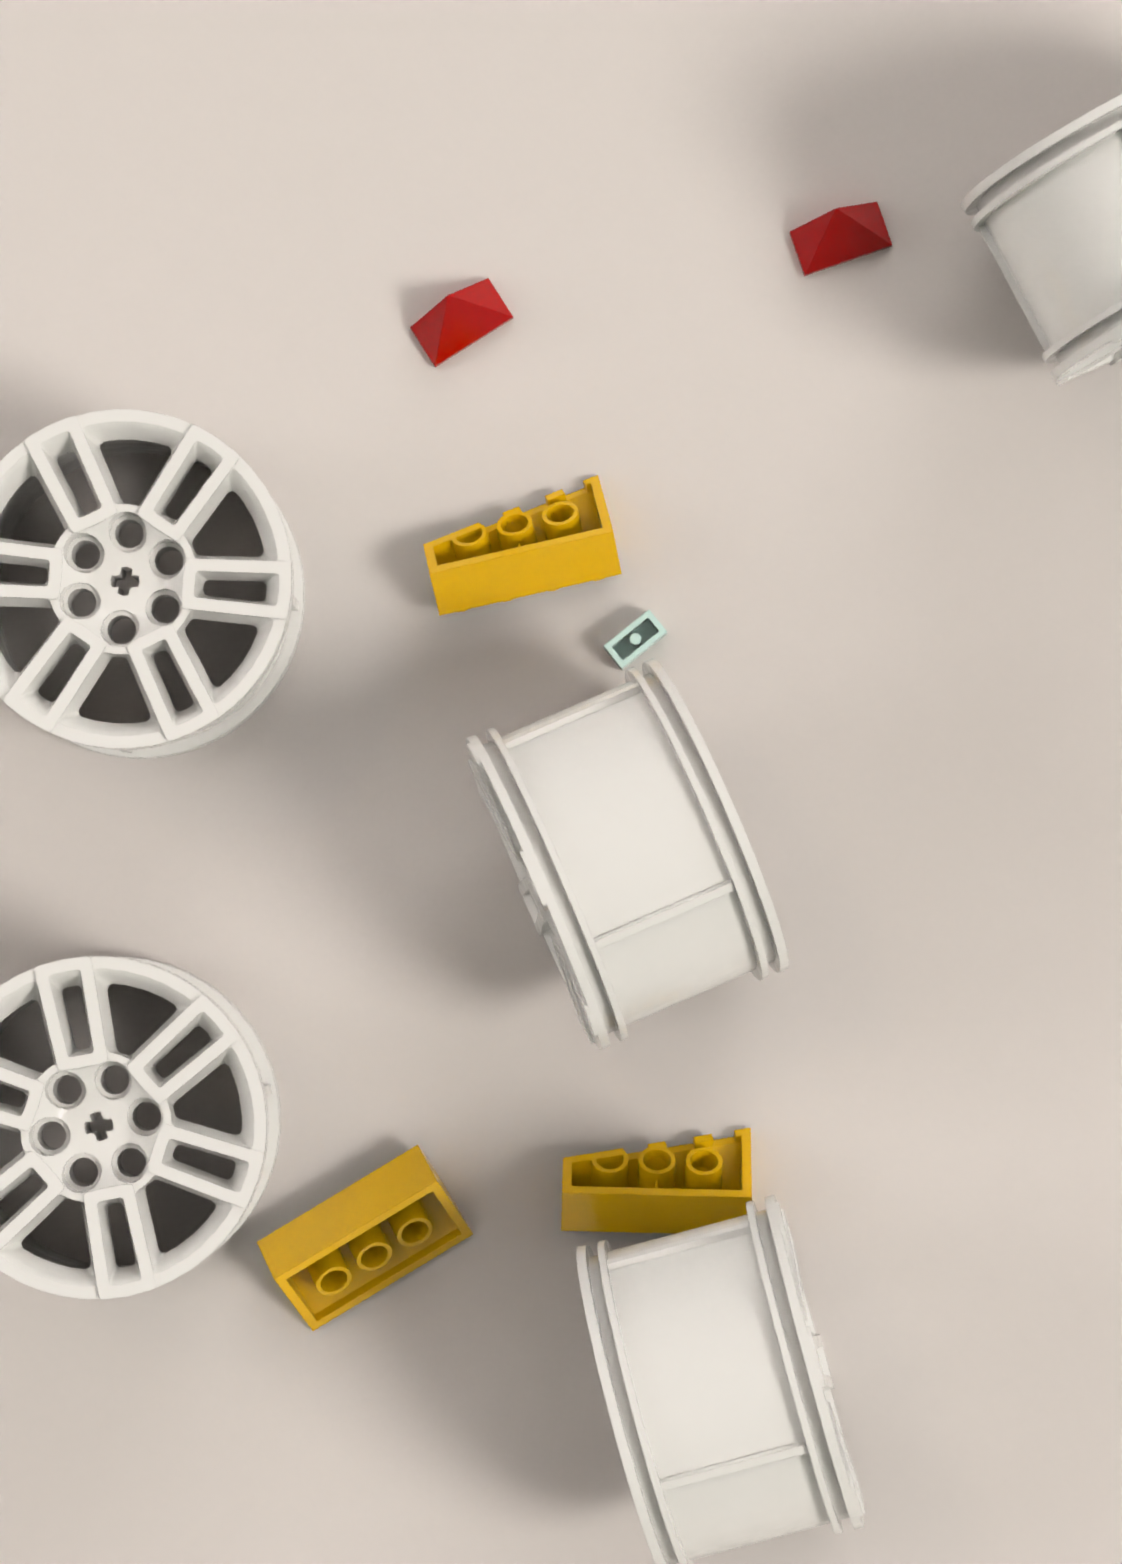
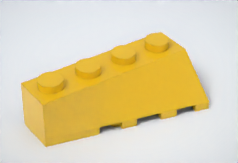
[423,475,622,616]
[561,1128,752,1234]

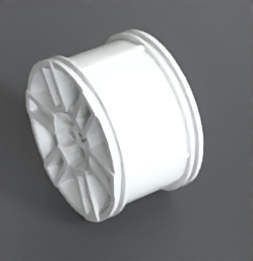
[961,94,1122,386]
[0,409,305,759]
[466,658,789,1050]
[0,956,281,1299]
[576,1195,866,1564]

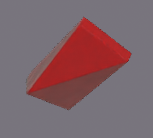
[789,202,892,277]
[410,278,513,367]

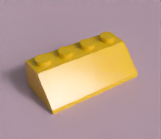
[257,1145,473,1331]

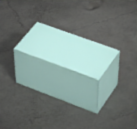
[603,610,667,670]

